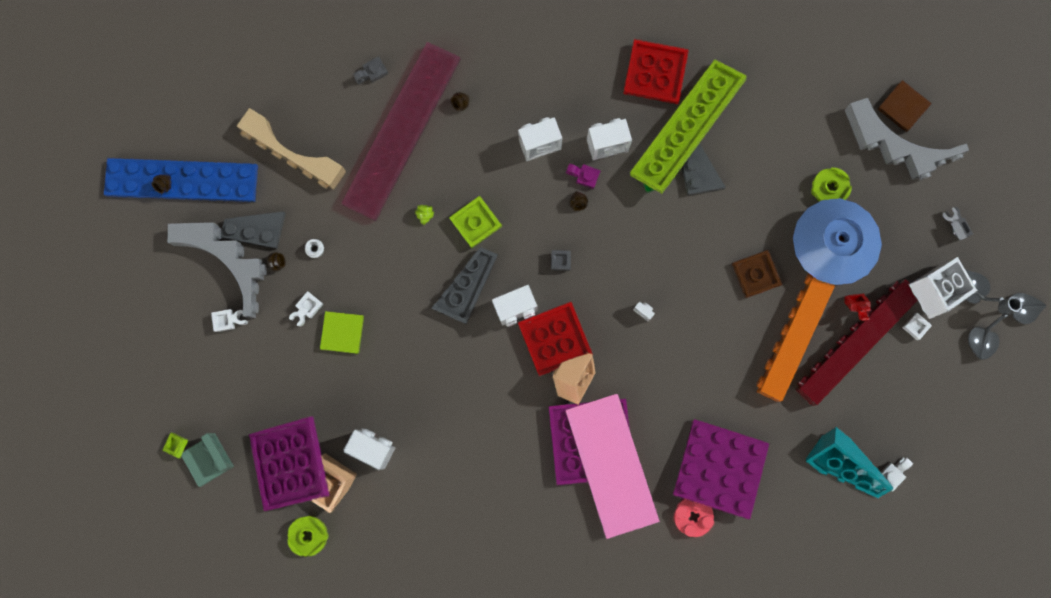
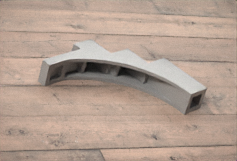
[845,98,969,180]
[167,222,267,319]

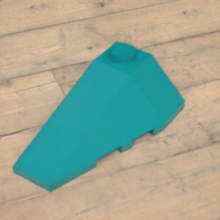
[806,427,893,498]

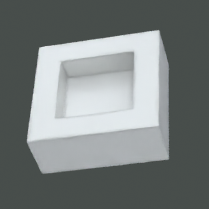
[633,302,655,322]
[902,313,932,340]

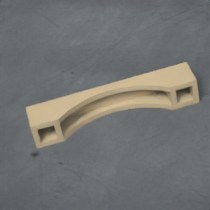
[237,108,346,190]

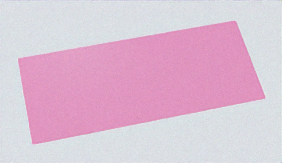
[566,394,659,539]

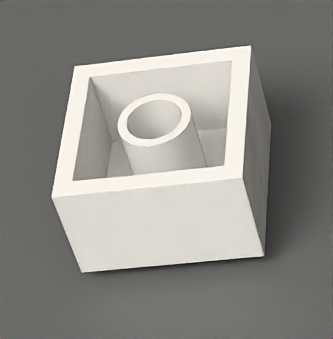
[518,117,562,161]
[587,118,632,160]
[492,285,537,327]
[344,428,395,470]

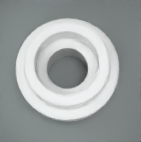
[305,239,324,258]

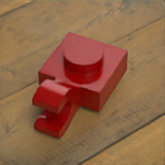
[844,293,871,321]

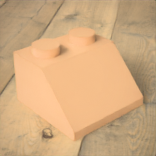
[553,353,596,405]
[311,453,357,513]

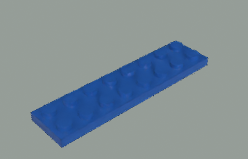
[104,158,258,202]

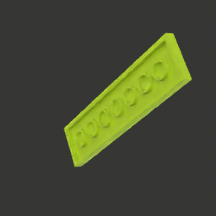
[630,59,747,194]

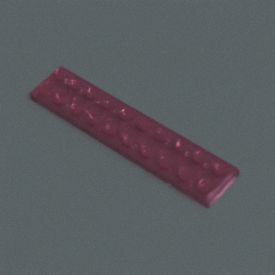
[341,42,461,221]

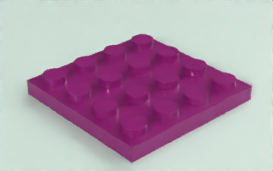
[549,399,630,485]
[249,417,329,511]
[672,419,769,520]

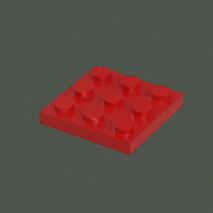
[623,39,689,104]
[518,302,593,377]

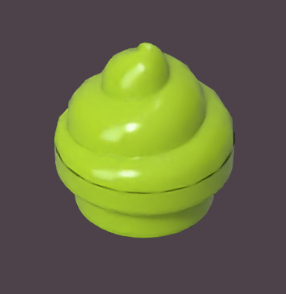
[415,205,434,225]

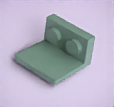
[181,433,234,487]

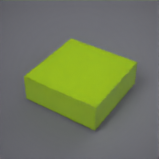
[163,432,188,458]

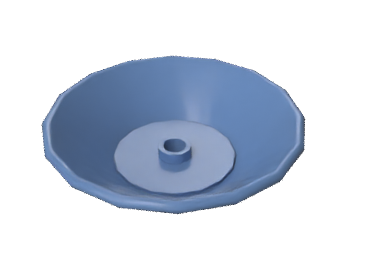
[793,198,882,285]

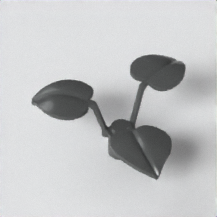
[965,269,1046,360]

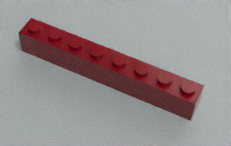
[795,279,918,406]

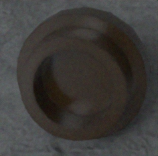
[451,92,470,111]
[151,174,172,194]
[569,191,588,211]
[265,252,286,271]

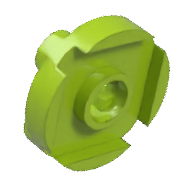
[811,168,852,202]
[287,516,329,556]

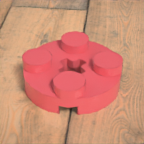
[674,499,714,537]

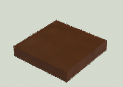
[877,80,932,133]
[732,250,782,299]

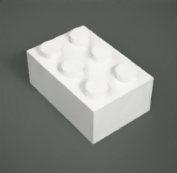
[909,257,977,319]

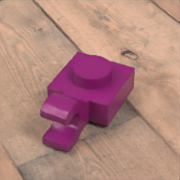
[566,164,601,189]

